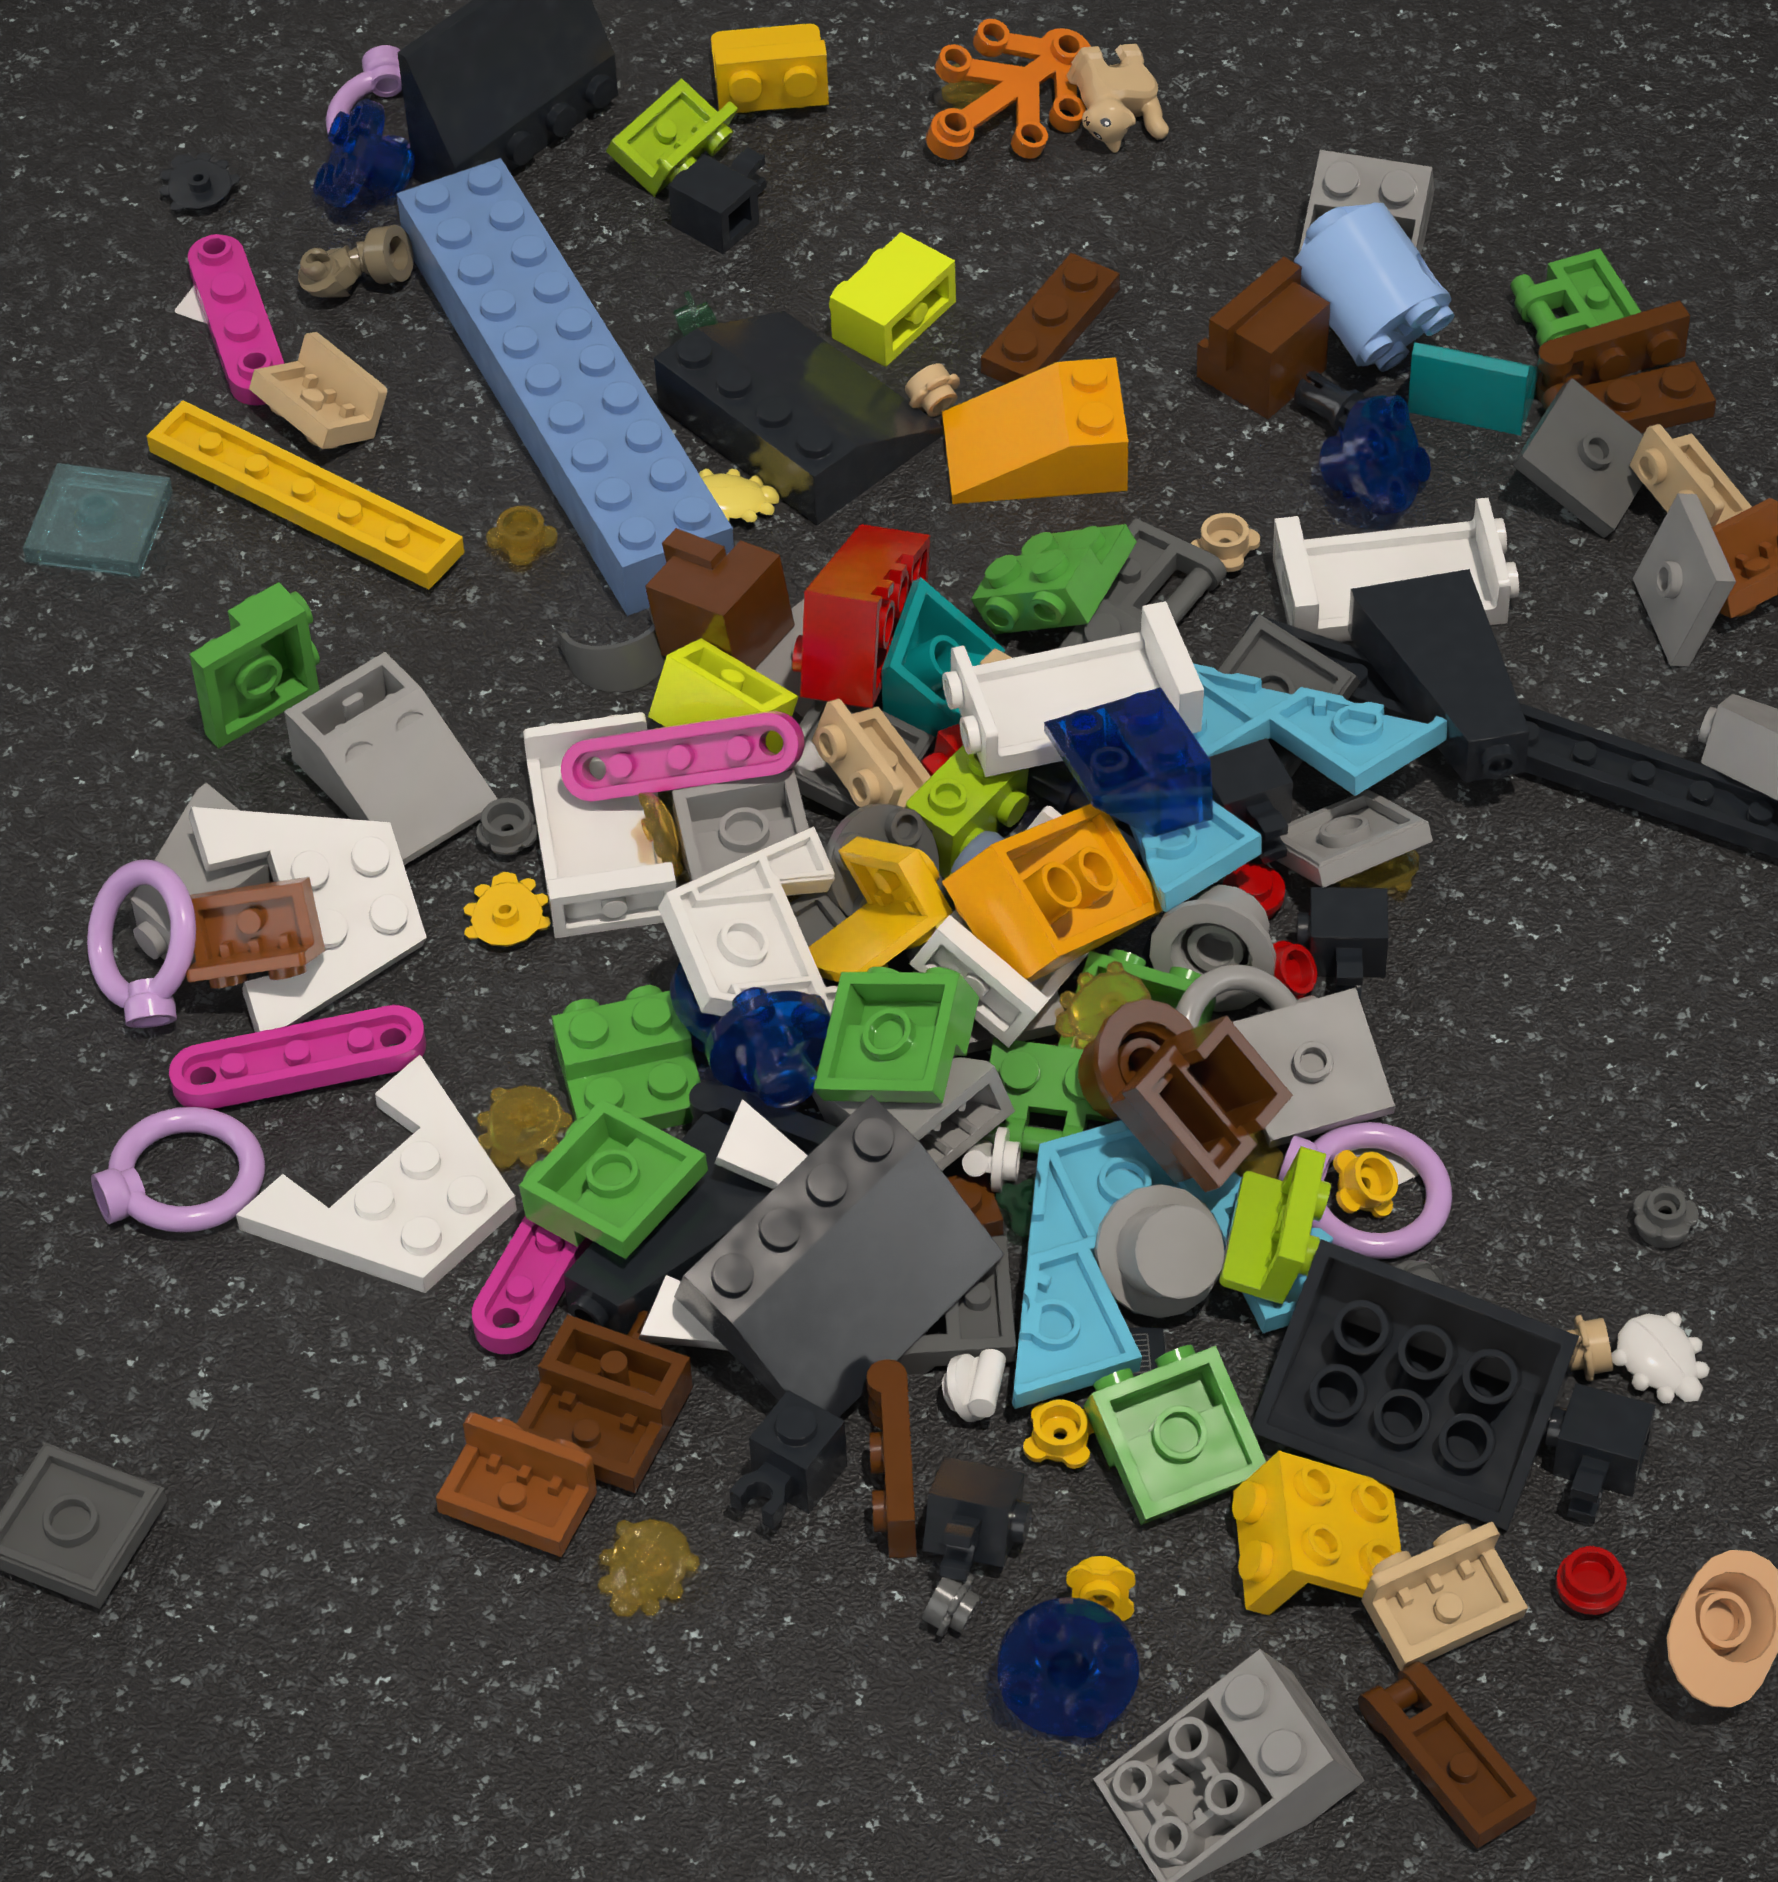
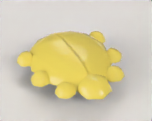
[699,469,780,522]

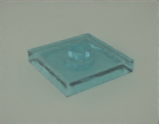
[23,463,172,577]

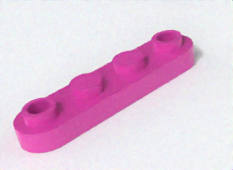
[188,234,284,405]
[561,711,804,801]
[169,1005,426,1109]
[472,1215,592,1354]

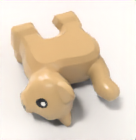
[1066,44,1169,153]

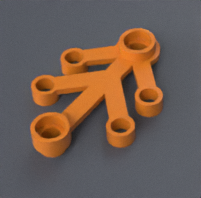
[926,19,1091,160]

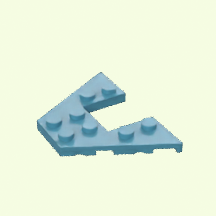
[1102,663,1447,912]
[1012,1120,1333,1409]

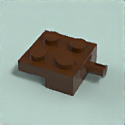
[516,1311,693,1493]

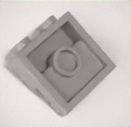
[672,770,809,882]

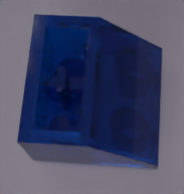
[1044,687,1213,837]

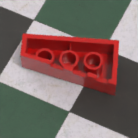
[792,524,930,709]

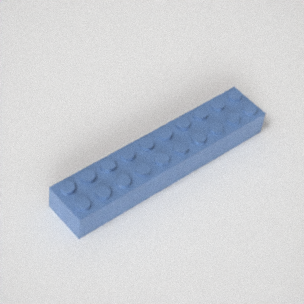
[396,158,734,616]

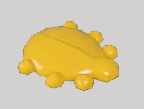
[463,872,551,947]

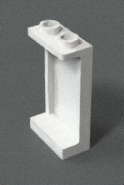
[1273,497,1519,642]
[942,601,1204,777]
[523,712,676,938]
[909,806,1089,1048]

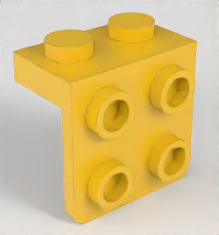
[711,23,829,113]
[809,836,953,982]
[1232,1451,1401,1616]

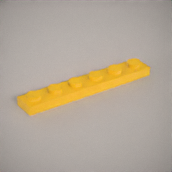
[146,400,465,590]

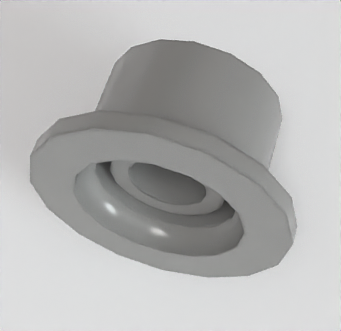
[1149,885,1276,1012]
[1094,1184,1225,1318]

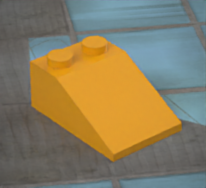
[942,357,1128,504]
[942,800,1163,983]

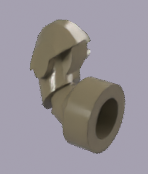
[298,225,414,298]

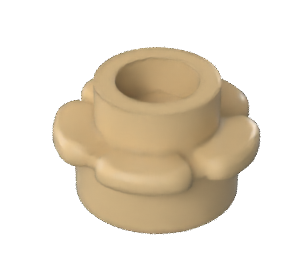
[905,363,960,417]
[1567,1315,1613,1381]

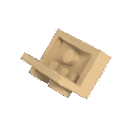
[249,332,387,449]
[1629,424,1752,527]
[812,699,931,808]
[1361,1522,1528,1671]

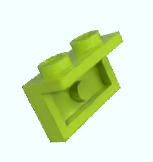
[606,78,738,197]
[906,745,1029,879]
[1219,1146,1331,1304]

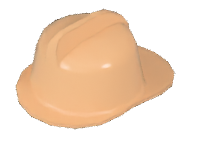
[1667,1550,1778,1708]

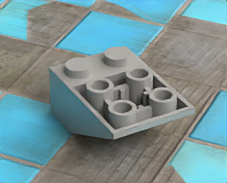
[1299,150,1435,254]
[284,652,497,865]
[1093,1649,1365,1882]

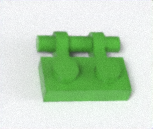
[1510,249,1641,347]
[982,1037,1114,1158]

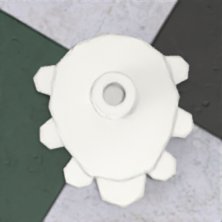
[1611,1312,1710,1403]

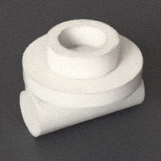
[962,1127,1021,1193]
[942,1349,1006,1422]

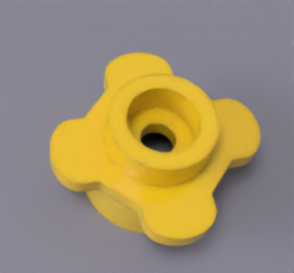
[1333,1150,1398,1218]
[1023,1400,1094,1469]
[1065,1556,1135,1622]

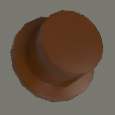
[1078,999,1194,1121]

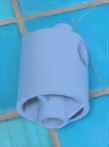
[1293,202,1455,372]

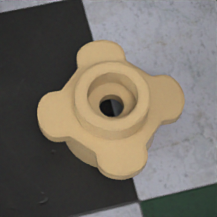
[1191,513,1260,572]

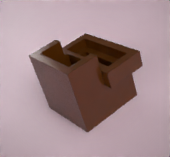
[1196,256,1330,419]
[645,528,795,669]
[1109,1015,1293,1193]

